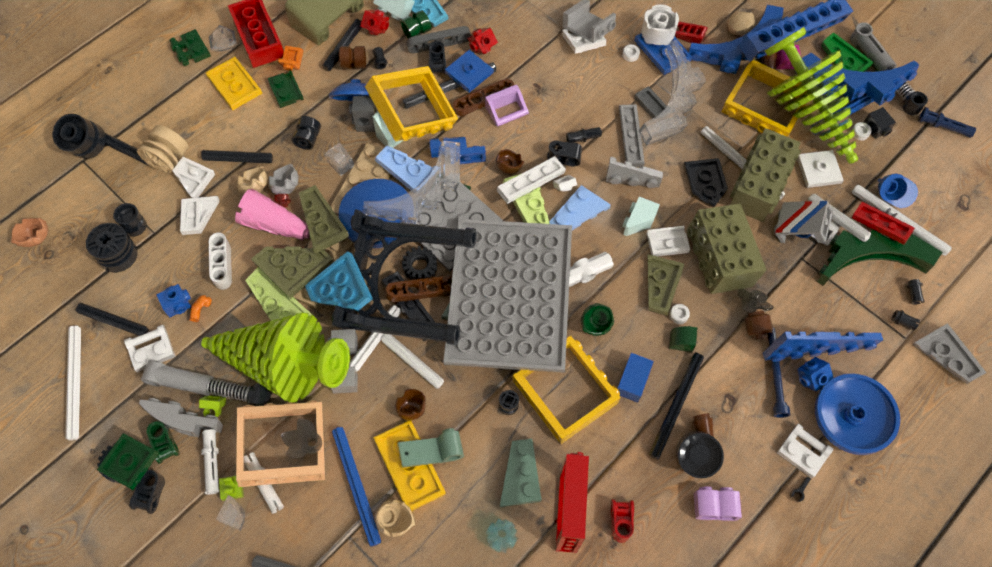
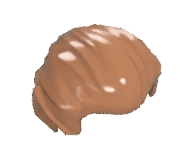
[11,218,48,247]

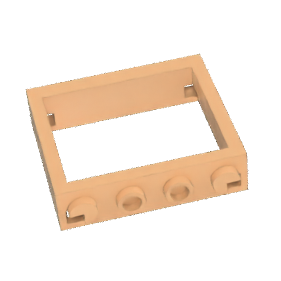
[236,400,325,487]

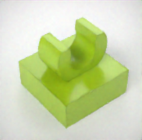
[199,395,226,417]
[219,476,244,501]

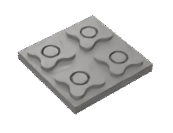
[412,174,503,272]

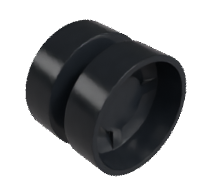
[52,114,106,159]
[676,431,724,479]

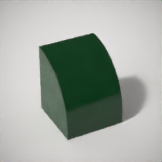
[669,326,698,353]

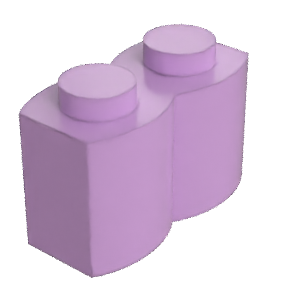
[694,487,742,521]

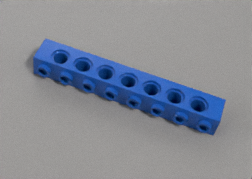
[738,0,853,62]

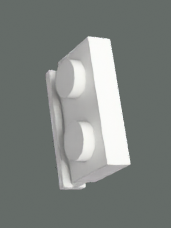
[646,226,690,257]

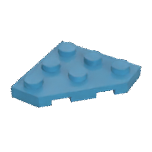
[305,251,373,311]

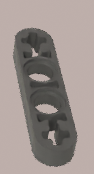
[406,26,472,53]

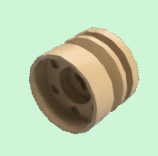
[137,125,189,173]

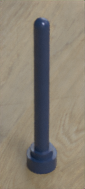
[768,327,791,418]

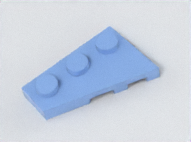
[375,146,440,195]
[549,185,611,230]

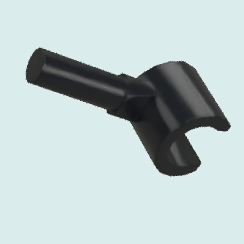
[790,477,811,503]

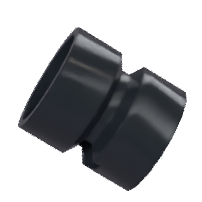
[291,116,321,150]
[113,203,147,237]

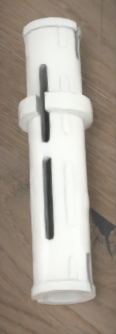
[201,429,219,495]
[244,453,284,514]

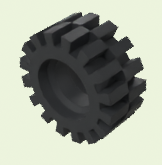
[402,246,437,280]

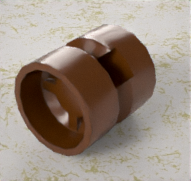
[339,46,366,69]

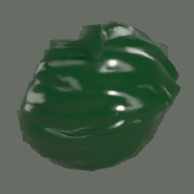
[581,303,614,336]

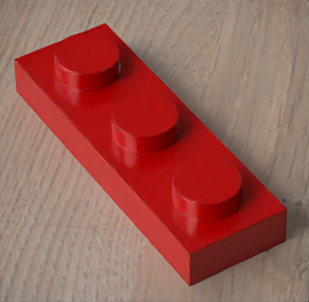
[851,202,915,245]

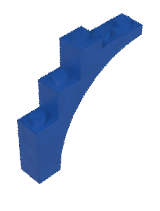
[689,4,784,74]
[795,53,919,106]

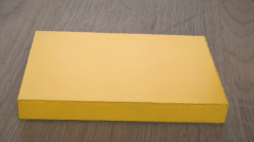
[205,57,263,110]

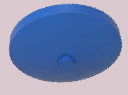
[338,179,414,248]
[815,374,900,455]

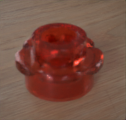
[273,194,291,208]

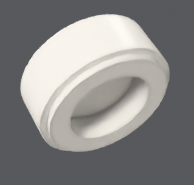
[622,45,640,62]
[852,122,871,140]
[669,304,690,324]

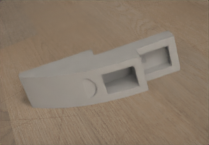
[139,398,223,438]

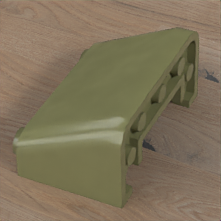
[285,0,364,46]

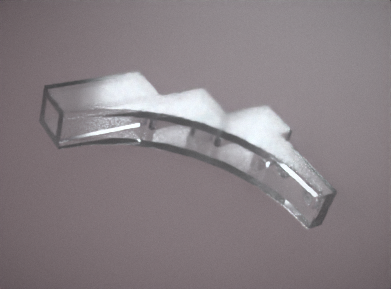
[638,40,706,146]
[362,141,460,225]

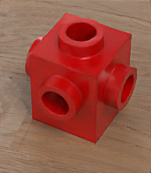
[360,9,390,36]
[467,27,498,54]

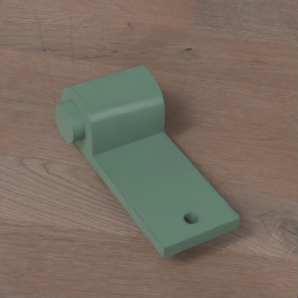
[397,428,464,468]

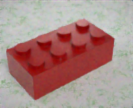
[227,0,284,68]

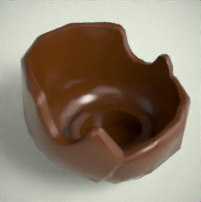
[496,149,524,175]
[395,389,426,421]

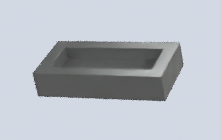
[634,86,670,122]

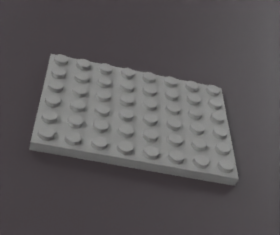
[444,219,572,373]

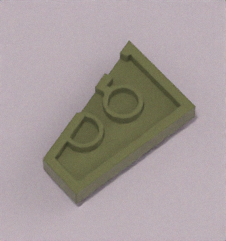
[648,254,684,316]

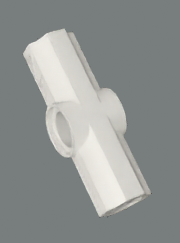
[569,252,614,287]

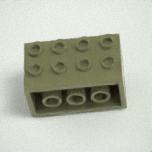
[730,128,801,222]
[687,203,767,294]

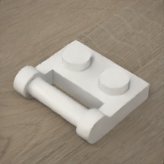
[124,325,176,373]
[777,424,834,479]

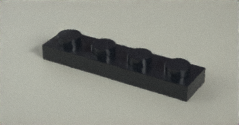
[381,271,436,342]

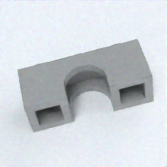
[328,329,358,393]

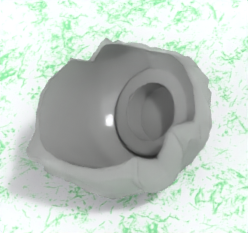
[268,164,299,196]

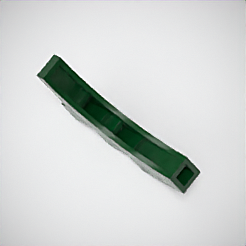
[817,229,943,286]

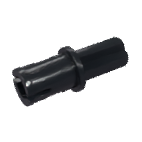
[566,127,602,143]

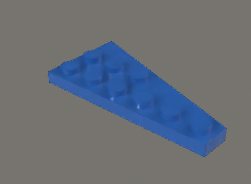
[763,331,883,362]

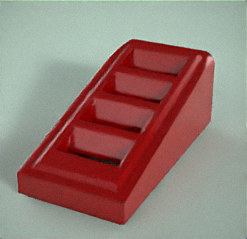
[675,22,708,44]

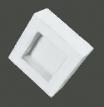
[553,175,577,192]

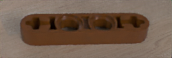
[453,79,514,116]
[385,276,453,302]

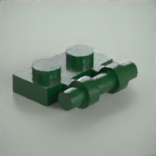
[169,29,211,66]

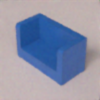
[617,353,654,403]

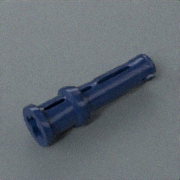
[918,107,976,138]

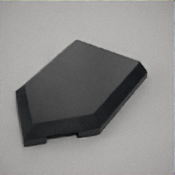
[684,158,728,207]

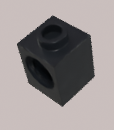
[863,107,896,139]

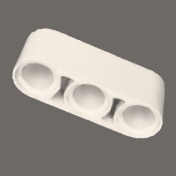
[209,233,232,290]

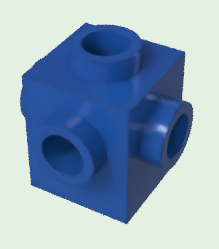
[156,284,191,318]
[797,357,834,391]

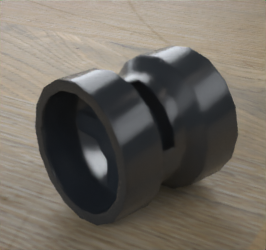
[499,390,519,415]

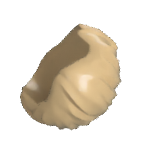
[727,12,756,37]
[236,166,268,194]
[374,500,415,537]

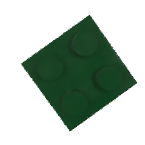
[97,433,159,490]

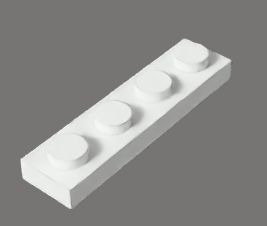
[497,156,566,204]

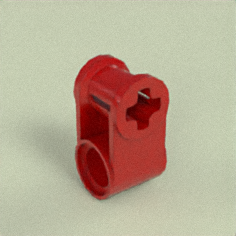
[610,499,634,543]

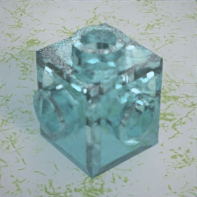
[486,519,518,553]

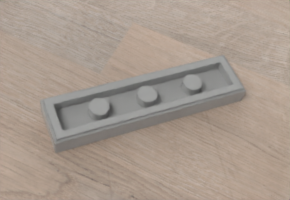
[619,104,645,167]

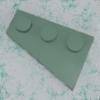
[500,439,542,507]

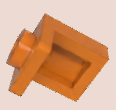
[278,46,304,71]

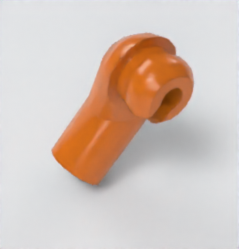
[189,295,212,322]

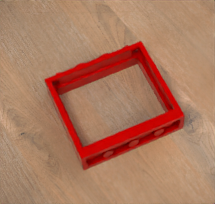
[555,452,589,553]

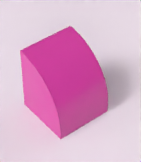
[775,45,801,69]

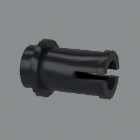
[372,47,388,70]
[906,279,925,305]
[891,310,920,330]

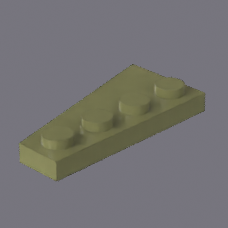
[299,185,349,254]

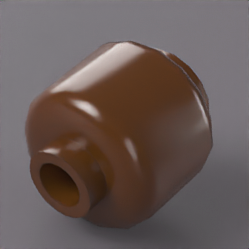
[745,311,773,340]

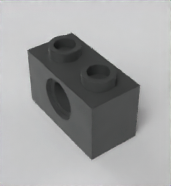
[349,96,377,132]

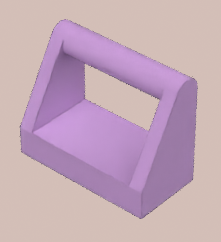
[485,85,529,127]

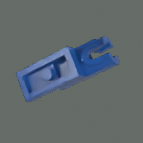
[429,137,486,165]

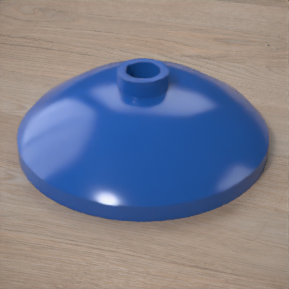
[329,79,370,102]

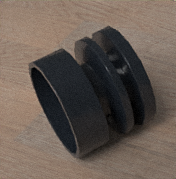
[86,223,138,273]

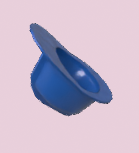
[877,173,918,208]

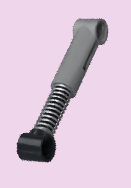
[850,22,928,116]
[141,360,272,406]

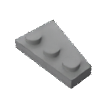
[606,157,663,188]
[912,323,987,384]

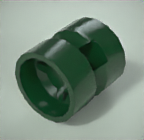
[400,10,432,39]

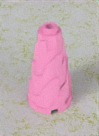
[235,189,310,240]

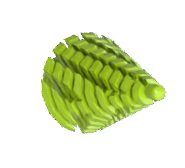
[765,27,858,164]
[201,312,350,402]

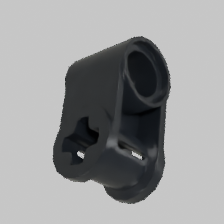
[429,41,446,74]
[547,140,582,167]
[129,470,165,514]

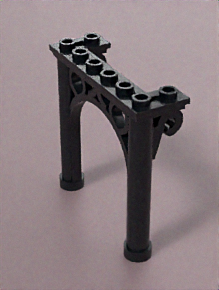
[332,209,477,345]

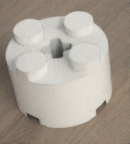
[641,5,679,45]

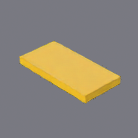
[373,421,446,511]

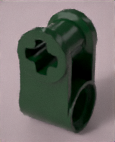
[146,421,180,464]

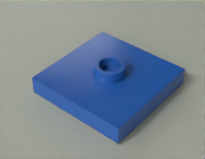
[445,50,494,93]

